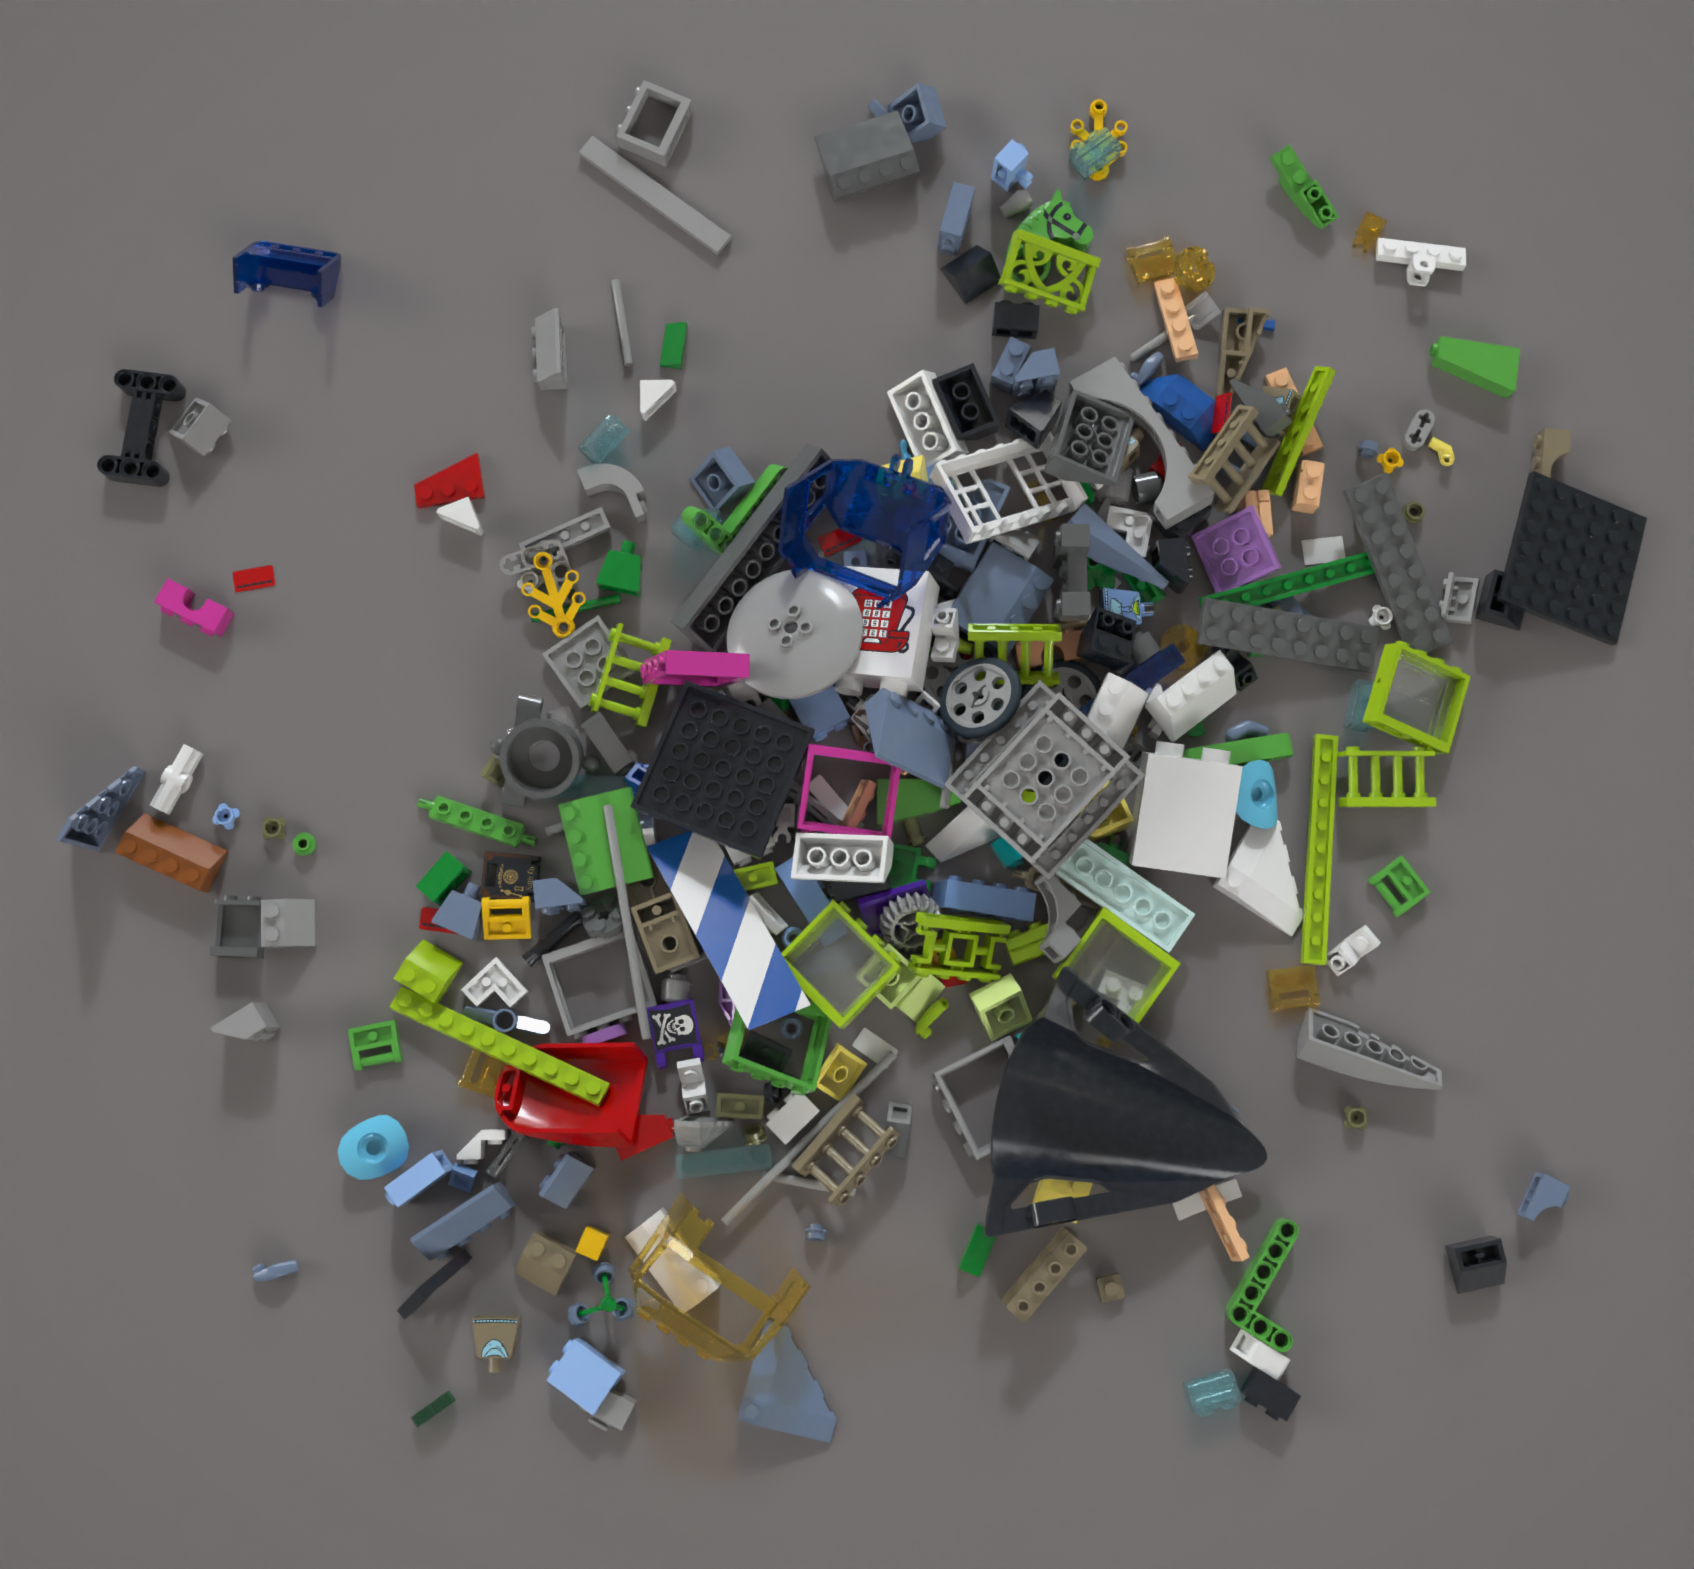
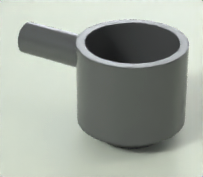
[1129,461,1163,505]
[1116,631,1162,677]

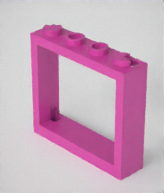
[640,650,750,687]
[796,744,901,839]

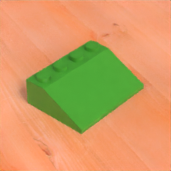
[558,787,654,896]

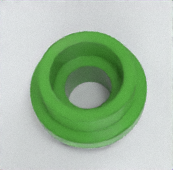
[292,833,316,856]

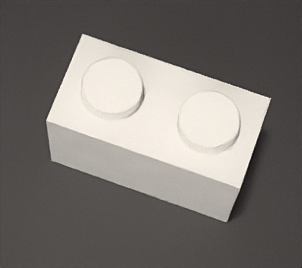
[766,1092,820,1145]

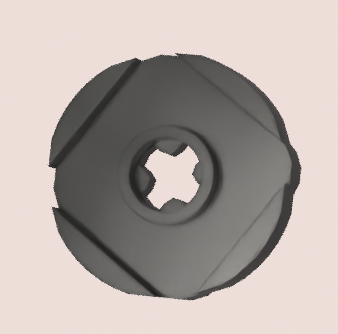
[581,894,623,939]

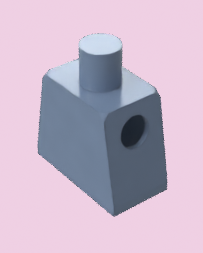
[431,882,482,941]

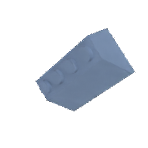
[410,1181,516,1261]

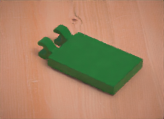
[888,843,936,892]

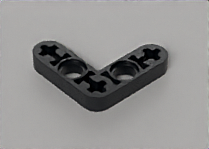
[397,1249,472,1320]

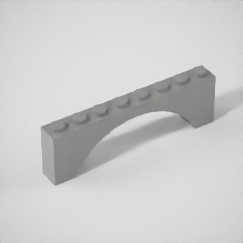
[1069,357,1215,530]

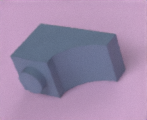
[1517,1172,1570,1221]

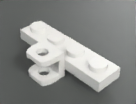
[1376,238,1466,287]

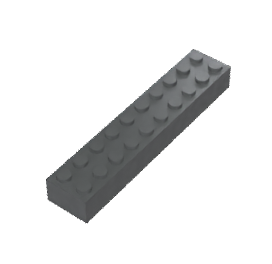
[670,444,848,652]

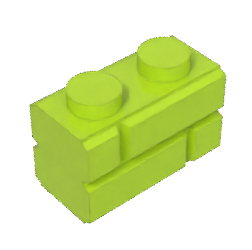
[1003,921,1048,967]

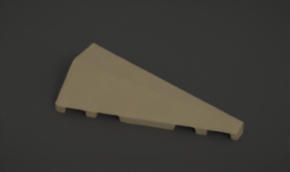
[1215,307,1271,399]

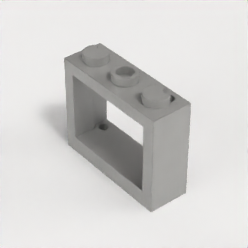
[615,80,693,167]

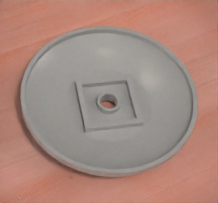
[727,569,863,699]

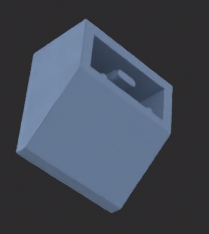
[1011,348,1060,399]
[532,878,589,916]
[538,1151,596,1209]

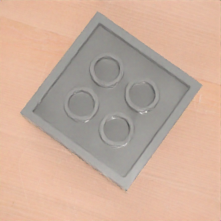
[542,615,638,710]

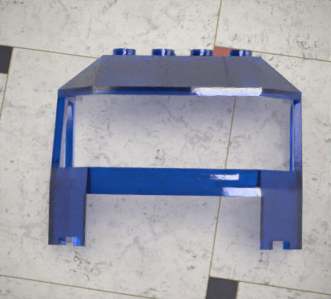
[778,454,952,610]

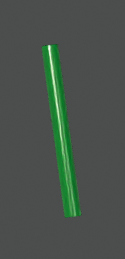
[531,594,621,623]

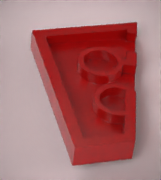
[414,453,485,509]

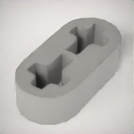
[1402,409,1435,451]

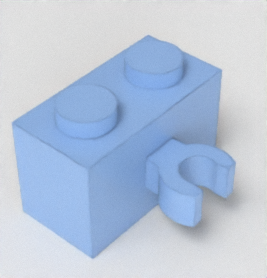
[991,139,1033,192]

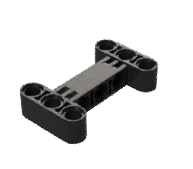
[97,369,186,487]

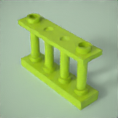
[588,623,672,729]
[968,623,1062,687]
[1337,746,1436,807]

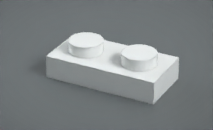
[749,892,788,936]

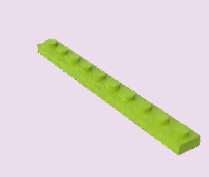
[1300,734,1339,965]
[389,987,610,1107]

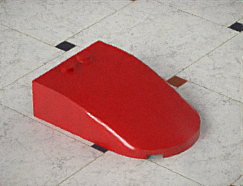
[494,1042,648,1147]

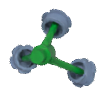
[568,1262,635,1327]

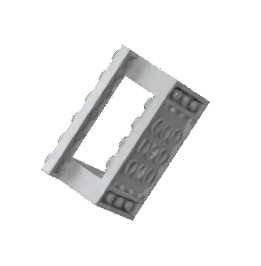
[944,680,1145,880]

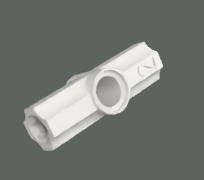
[150,744,203,815]

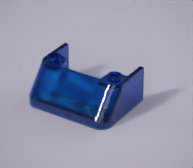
[232,241,341,307]

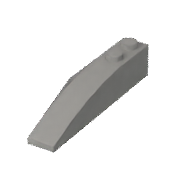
[1297,1007,1443,1090]
[674,1115,733,1152]

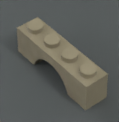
[1531,428,1572,478]

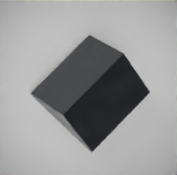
[940,245,1001,305]

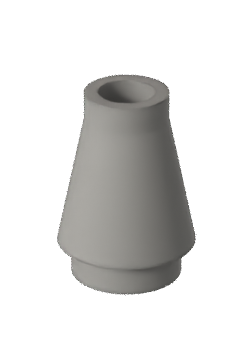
[999,188,1033,219]

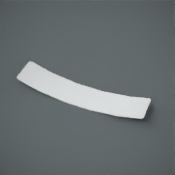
[809,775,864,828]
[1173,1179,1242,1220]

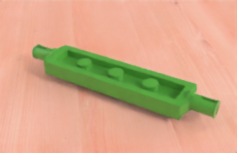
[417,795,538,848]

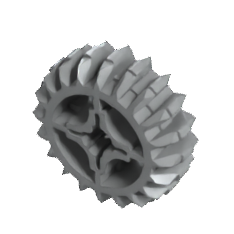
[879,892,942,952]

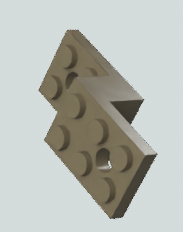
[626,854,700,975]

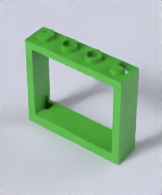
[722,1000,832,1096]

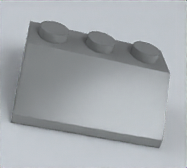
[532,308,567,390]

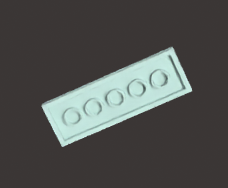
[1055,839,1195,953]

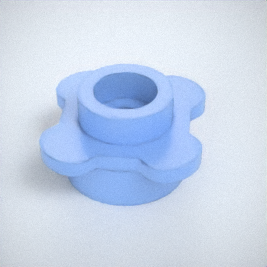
[212,803,240,830]

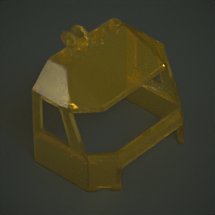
[628,1192,811,1362]

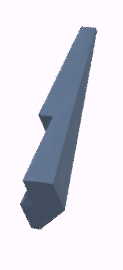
[1053,504,1169,590]

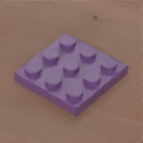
[1191,505,1282,593]

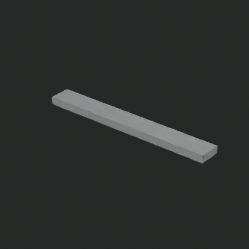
[579,136,731,255]

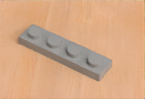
[519,507,611,564]

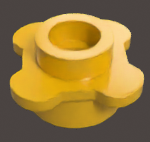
[1376,448,1404,474]

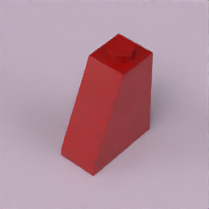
[615,1114,675,1161]

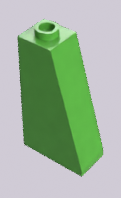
[1429,336,1520,398]
[876,779,961,828]

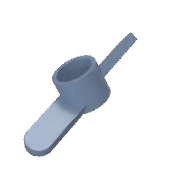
[462,1005,550,1036]

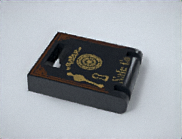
[480,851,541,903]

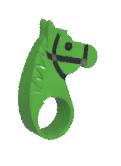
[1004,189,1093,294]

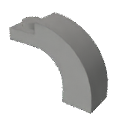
[577,464,648,524]

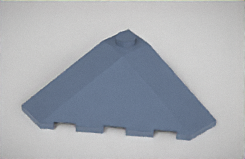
[892,479,1011,572]
[56,766,146,852]
[736,1319,837,1443]

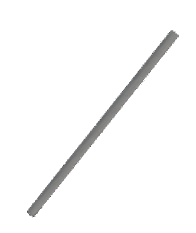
[603,805,651,1040]
[721,1051,897,1226]

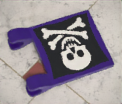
[646,999,704,1070]

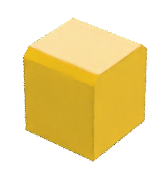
[575,1225,610,1261]

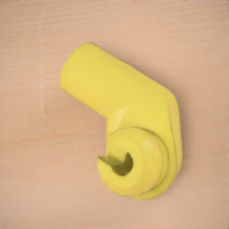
[1427,437,1455,466]

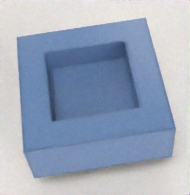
[448,1163,477,1193]

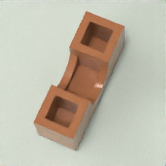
[1013,628,1085,671]

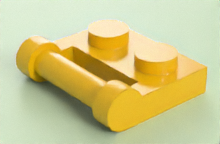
[481,896,532,940]

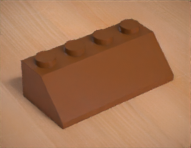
[115,813,229,893]

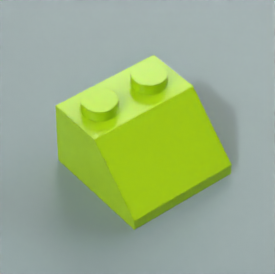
[393,939,464,1003]

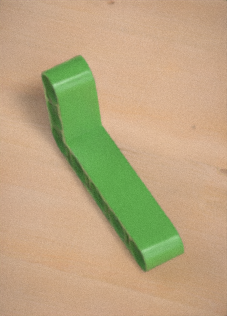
[682,464,788,555]
[1225,1218,1299,1352]

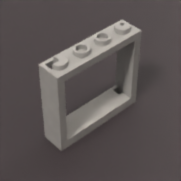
[542,927,659,1039]
[931,1035,1015,1160]

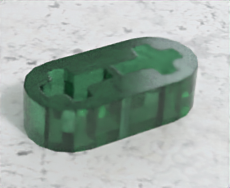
[410,1390,456,1428]

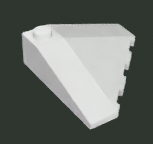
[1212,820,1303,936]

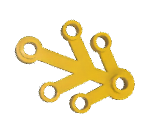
[1070,99,1128,181]
[521,552,586,639]

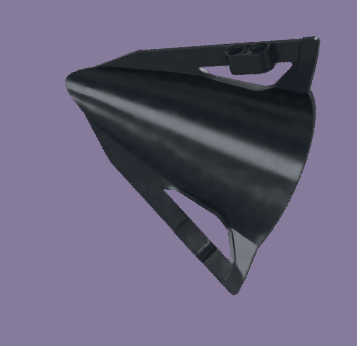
[984,967,1267,1237]

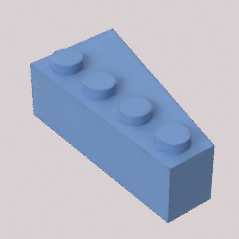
[932,876,1036,922]

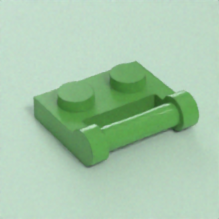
[1367,855,1431,917]
[348,1020,404,1071]

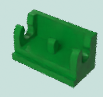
[416,851,472,906]

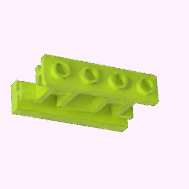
[908,912,1011,983]

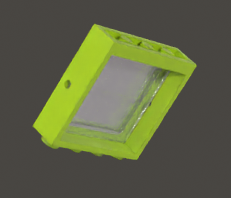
[1362,641,1471,754]
[781,900,903,1029]
[1052,907,1181,1024]

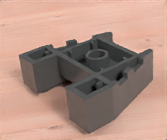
[1052,524,1091,621]

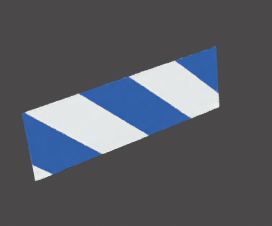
[646,832,811,1030]

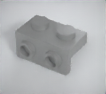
[1439,572,1480,624]

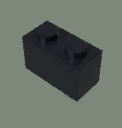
[992,300,1040,339]
[1240,1366,1301,1422]

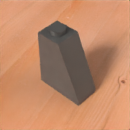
[581,712,636,777]

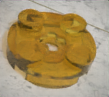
[1174,246,1215,292]
[1159,624,1206,670]

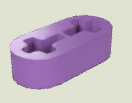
[582,1023,628,1043]

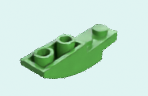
[1269,144,1339,230]

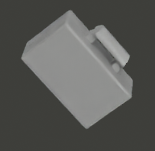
[579,1388,637,1431]

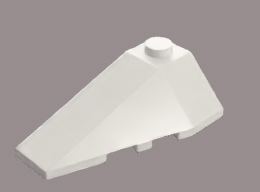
[925,807,1001,863]

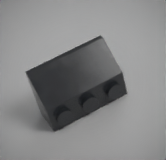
[932,363,1000,441]

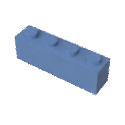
[775,857,849,948]

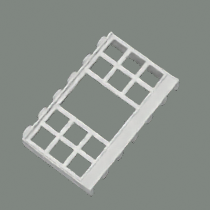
[929,432,1088,544]

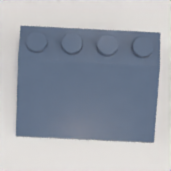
[950,542,1054,656]
[864,688,954,789]

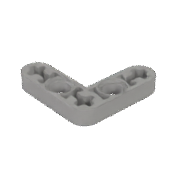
[499,539,580,603]

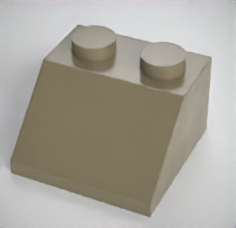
[514,1230,579,1296]

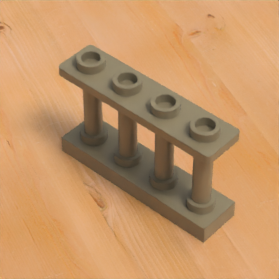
[1188,405,1281,514]
[792,1094,900,1207]
[1001,1226,1087,1323]

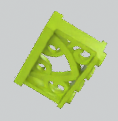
[998,229,1101,315]

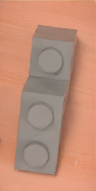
[1034,875,1081,964]

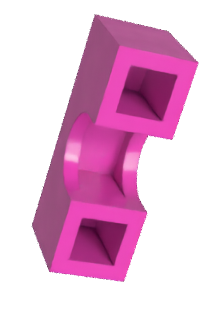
[154,578,235,637]

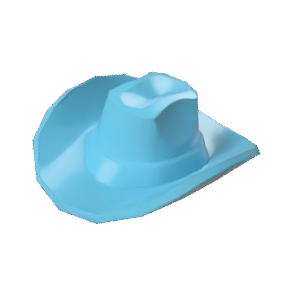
[1236,760,1278,829]
[338,1115,409,1180]

